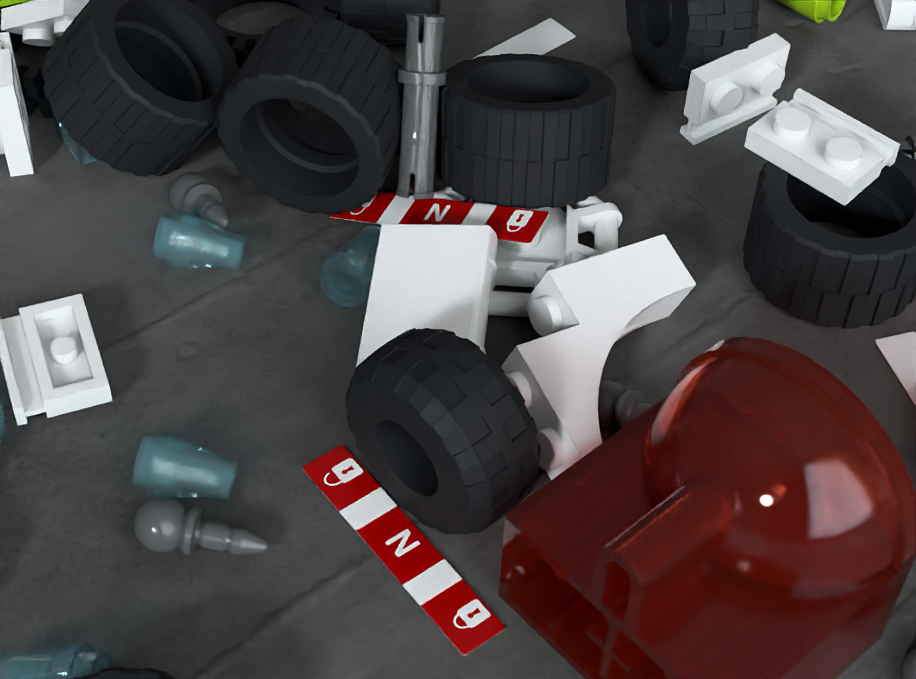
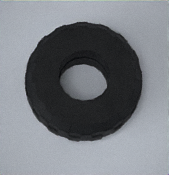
[625,0,760,91]
[345,328,541,535]

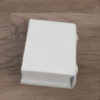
[356,224,498,367]

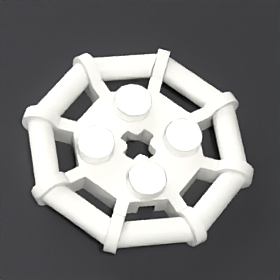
[433,186,623,318]

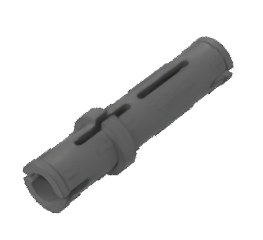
[396,13,446,199]

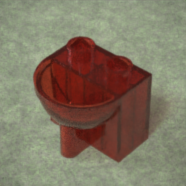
[498,337,916,679]

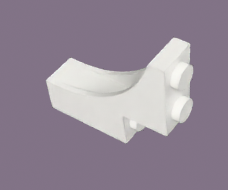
[501,234,696,490]

